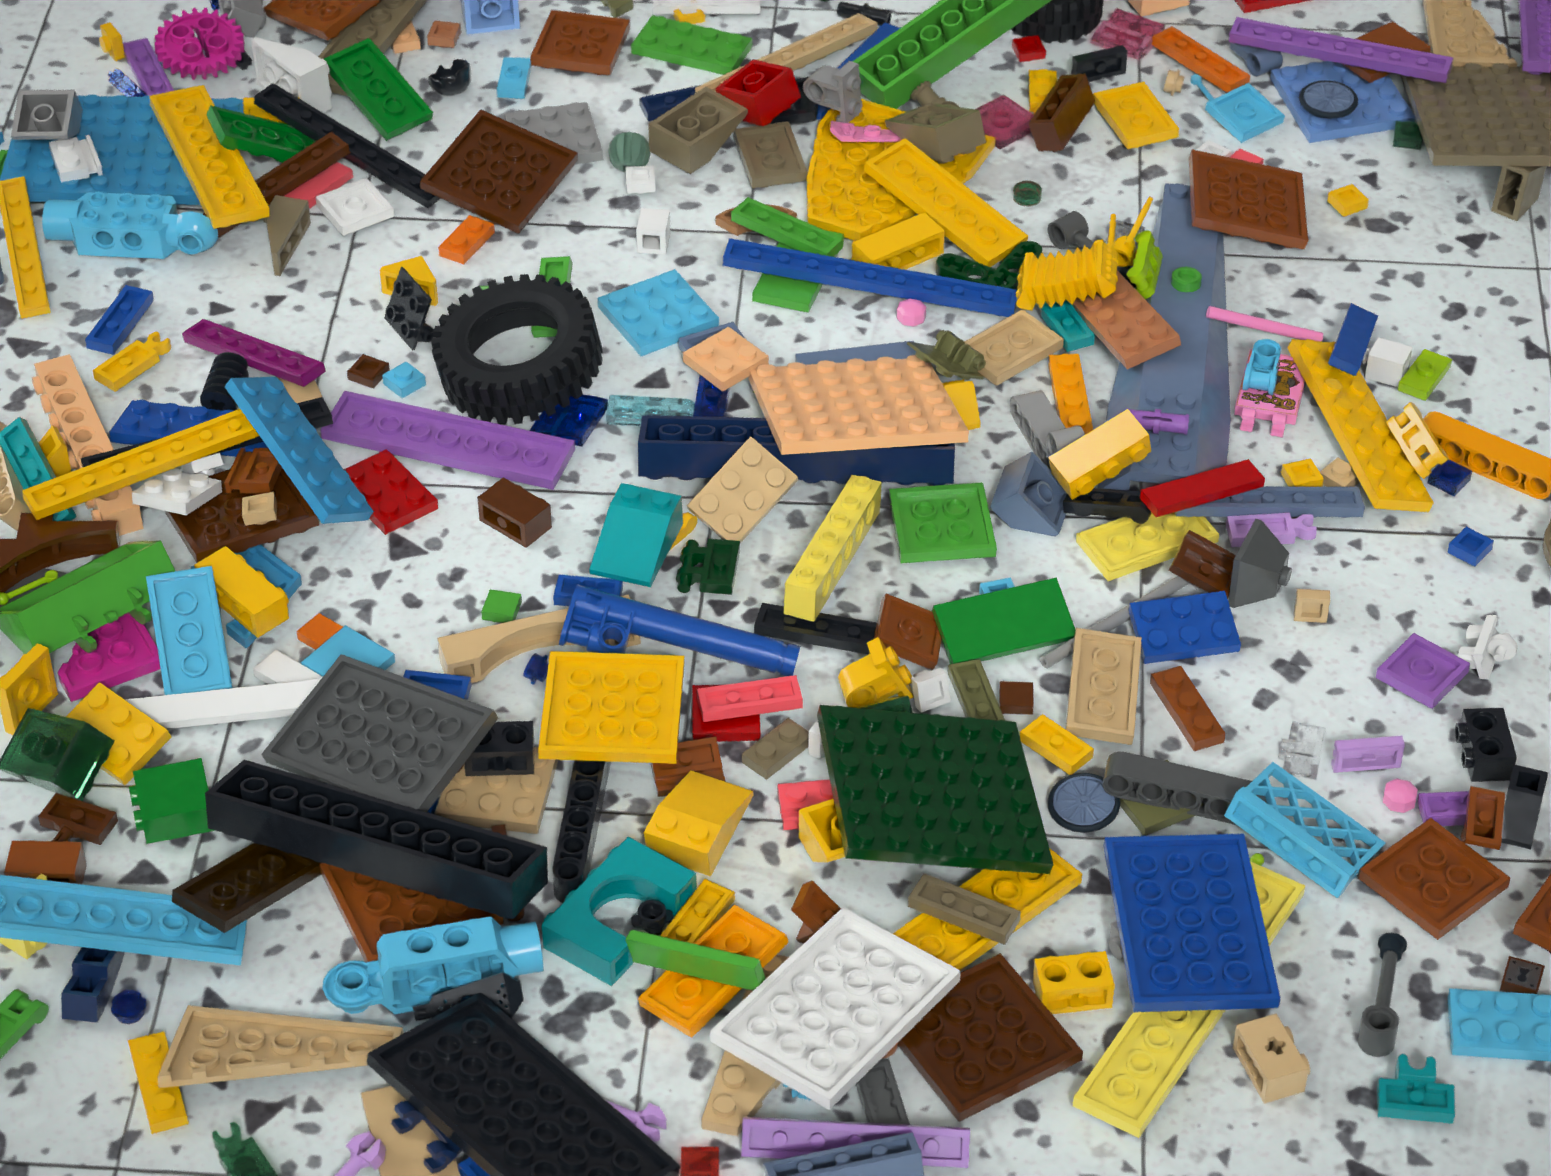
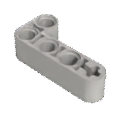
[1010,390,1085,470]

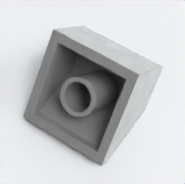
[11,90,83,140]

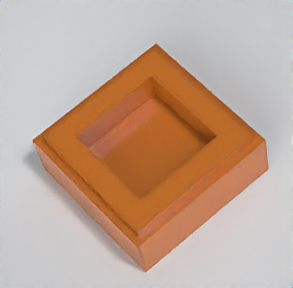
[297,613,343,650]

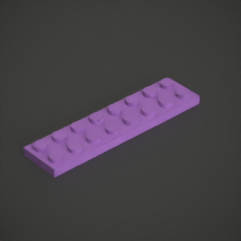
[320,391,575,490]

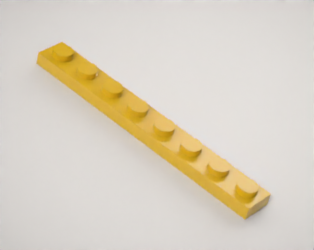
[22,409,259,520]

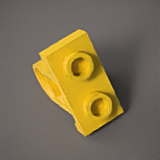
[838,637,914,709]

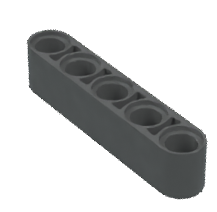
[1102,751,1267,825]

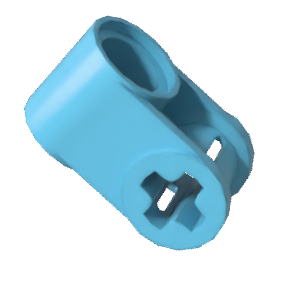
[1242,339,1281,395]

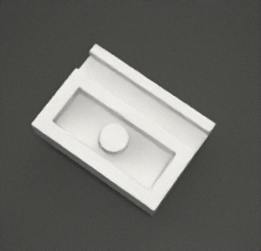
[49,135,103,183]

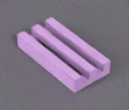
[1331,736,1405,773]

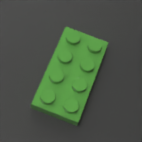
[631,15,752,75]

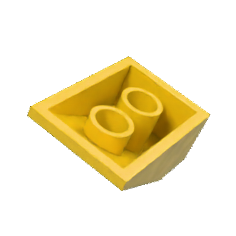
[644,770,754,877]

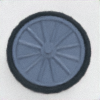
[1299,80,1358,118]
[1047,773,1121,833]

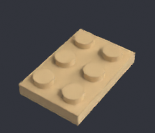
[965,309,1064,386]
[687,436,798,543]

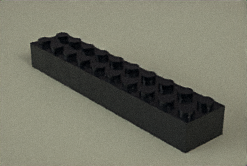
[205,760,548,919]

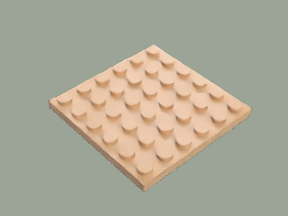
[748,355,969,455]

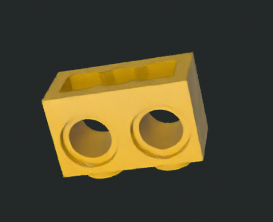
[1033,951,1115,1014]

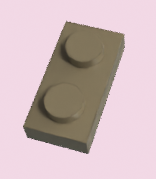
[742,718,809,780]

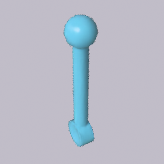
[1190,74,1214,101]

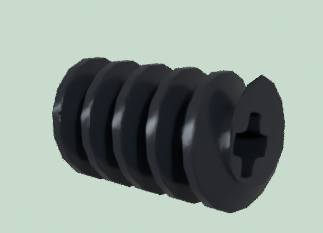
[200,352,249,411]

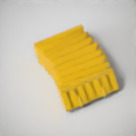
[1016,239,1119,311]

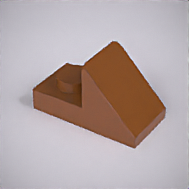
[1460,786,1505,850]
[791,880,841,943]

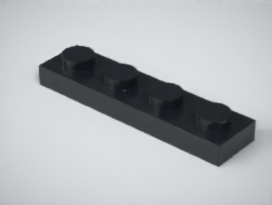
[754,603,877,655]

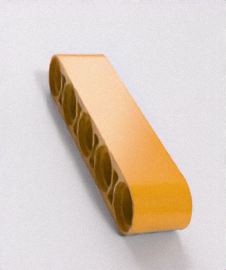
[1423,411,1551,499]

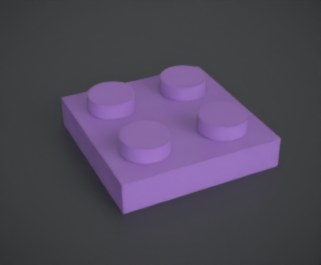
[1376,633,1470,709]

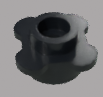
[631,900,674,935]

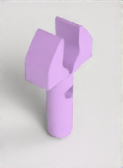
[606,1100,666,1142]
[335,1132,386,1176]

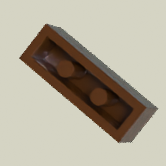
[1028,74,1095,152]

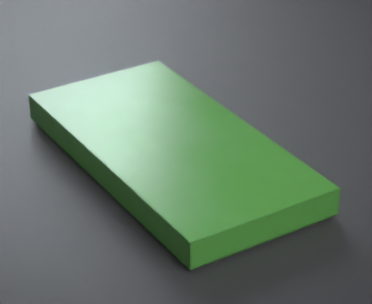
[752,230,844,313]

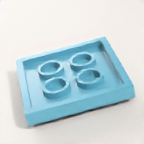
[597,269,719,356]

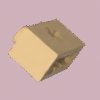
[1233,1013,1310,1104]

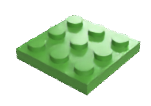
[889,482,997,563]

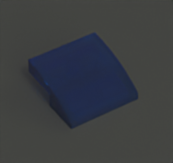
[529,395,608,447]

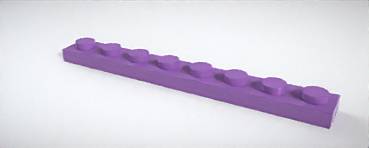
[1229,17,1453,83]

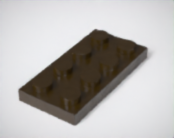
[172,843,321,933]

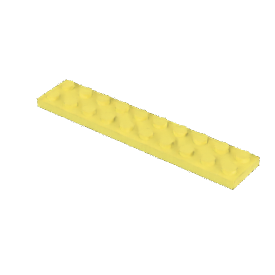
[1073,861,1305,1138]

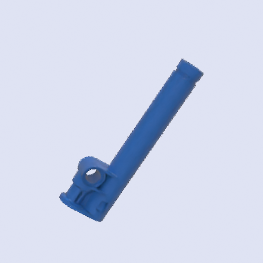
[559,585,801,676]

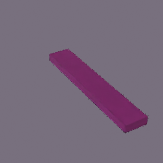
[182,319,326,387]

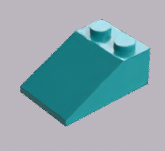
[589,483,683,587]

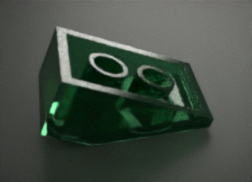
[0,708,114,801]

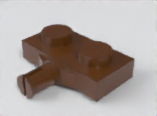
[38,793,118,845]

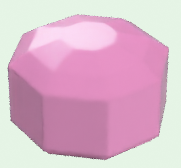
[897,298,926,327]
[1383,779,1418,813]

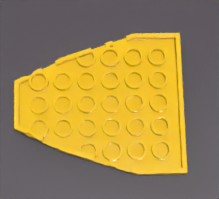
[807,99,995,241]

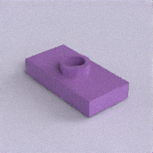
[1417,791,1469,826]

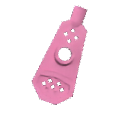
[830,121,902,142]

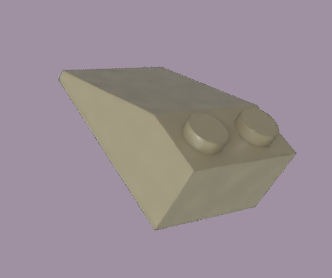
[648,87,748,174]
[885,103,986,163]

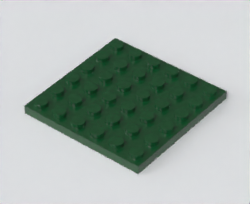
[817,705,1053,874]

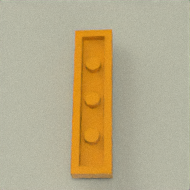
[1048,354,1093,435]

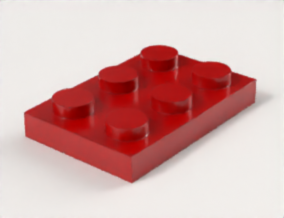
[344,449,438,535]

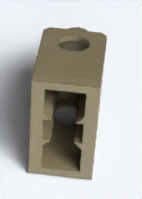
[1491,165,1547,221]

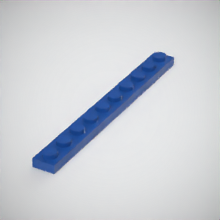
[722,238,1017,317]

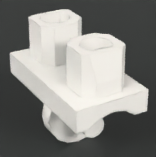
[1458,615,1517,679]

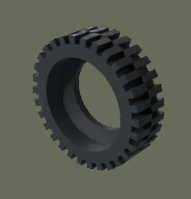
[431,274,603,425]

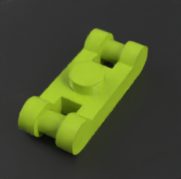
[1127,230,1163,299]

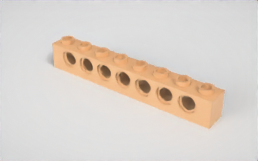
[32,354,143,536]

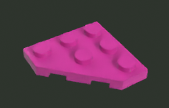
[58,613,161,702]

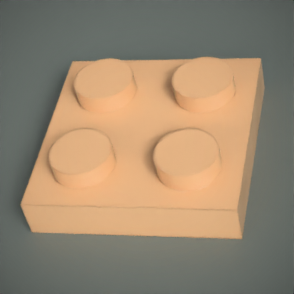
[683,326,769,392]

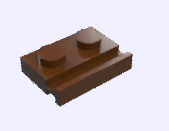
[1168,530,1236,599]

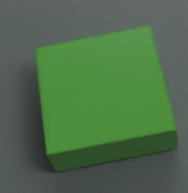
[481,589,522,623]

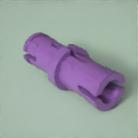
[1126,408,1189,435]

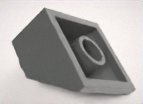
[1228,519,1292,608]

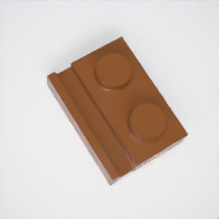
[224,448,282,495]
[651,737,726,797]

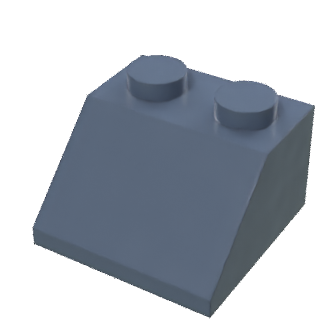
[990,452,1067,537]

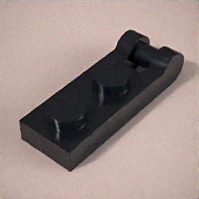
[1063,488,1151,524]

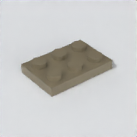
[734,121,808,188]

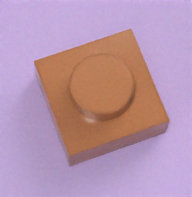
[427,20,461,48]

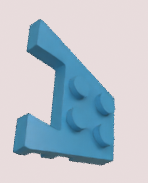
[191,545,302,648]

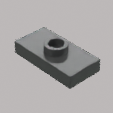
[856,1059,910,1125]

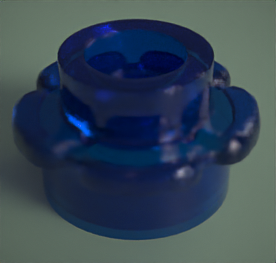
[523,653,549,685]
[111,990,147,1024]

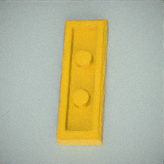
[660,879,735,944]

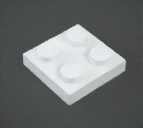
[316,178,394,236]
[132,468,222,515]

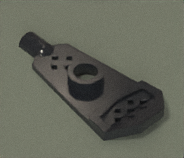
[413,971,524,1021]

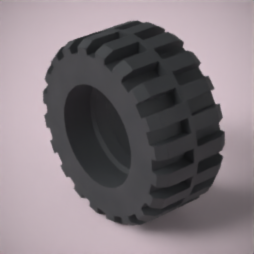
[1011,0,1104,43]

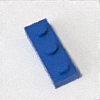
[85,285,154,355]

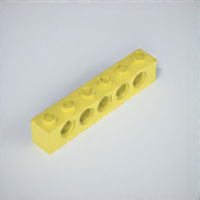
[784,475,882,622]

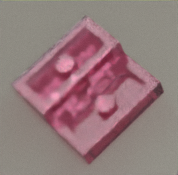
[1090,8,1165,60]

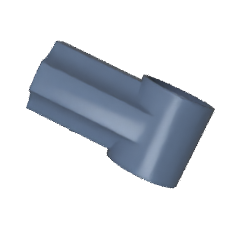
[1230,42,1283,77]

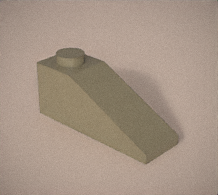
[263,195,311,276]

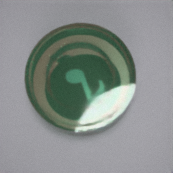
[1013,181,1042,206]

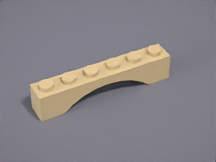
[437,594,641,683]

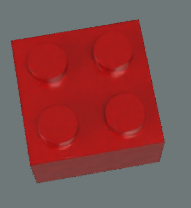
[716,59,801,126]

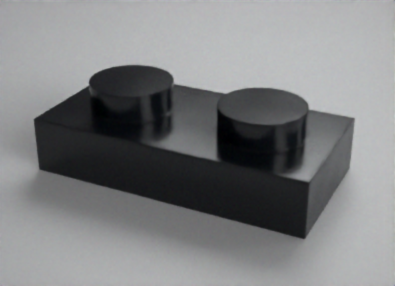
[1072,45,1128,82]

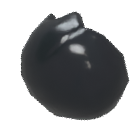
[428,59,471,95]

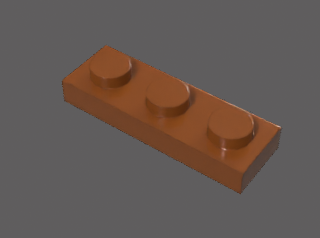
[1150,666,1226,751]

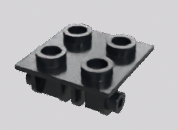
[384,267,434,350]

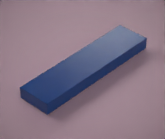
[1328,303,1378,376]

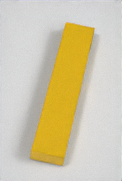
[0,176,51,319]

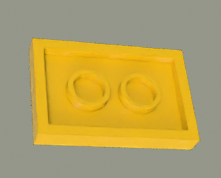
[1093,82,1179,149]
[53,682,172,786]

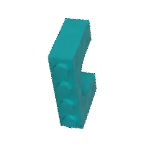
[541,837,697,986]

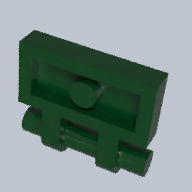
[676,539,740,595]

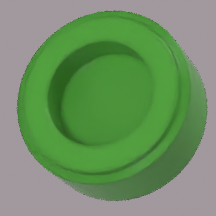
[1171,267,1202,292]

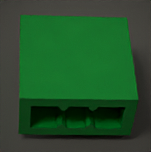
[129,758,215,844]

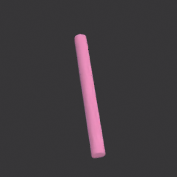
[1206,306,1323,342]

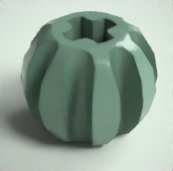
[608,132,650,172]

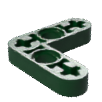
[936,241,1042,290]

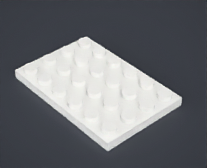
[710,907,961,1110]

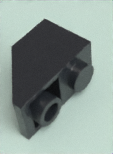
[1501,765,1548,849]

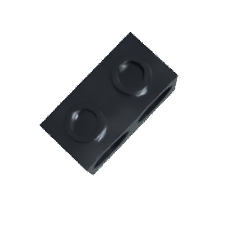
[1455,708,1517,782]
[464,721,535,776]

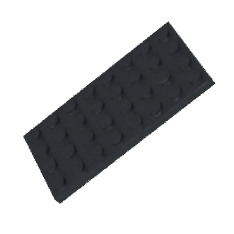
[367,992,681,1176]

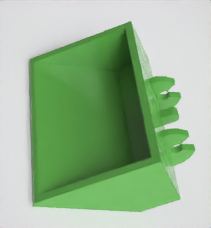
[0,540,176,654]

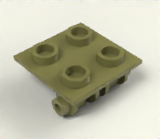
[907,330,986,381]

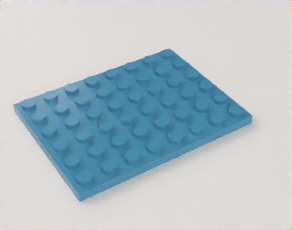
[0,94,244,205]

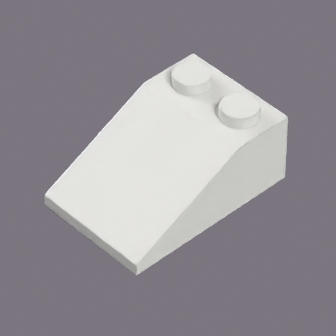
[251,37,332,113]

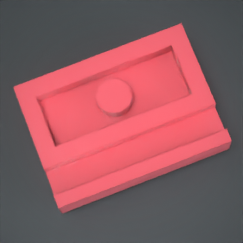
[777,780,833,830]

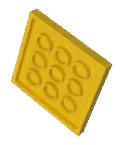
[538,651,685,764]

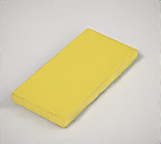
[1076,512,1219,581]

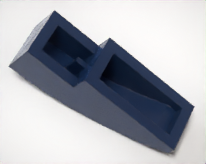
[61,947,125,1023]

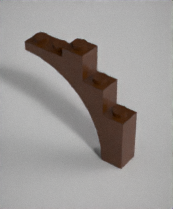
[0,513,120,593]

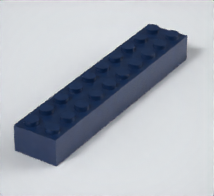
[638,415,955,486]

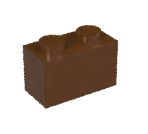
[477,477,552,548]

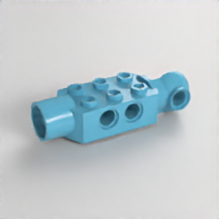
[42,192,218,259]
[322,917,544,1014]

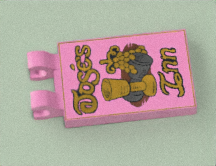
[1234,349,1306,437]

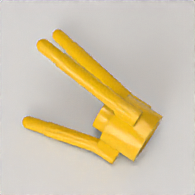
[1107,197,1153,267]

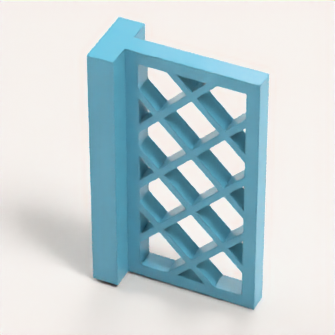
[1224,762,1386,898]

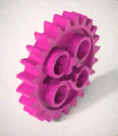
[154,8,245,80]

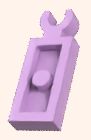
[1226,513,1317,547]

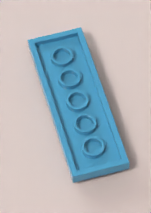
[225,377,374,524]

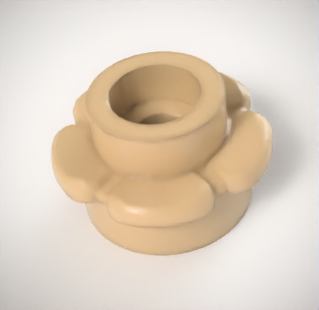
[1163,69,1184,96]

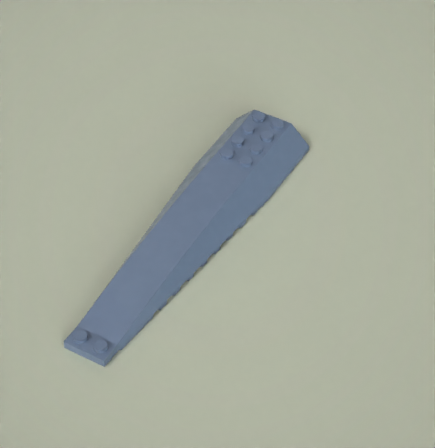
[1098,183,1231,491]

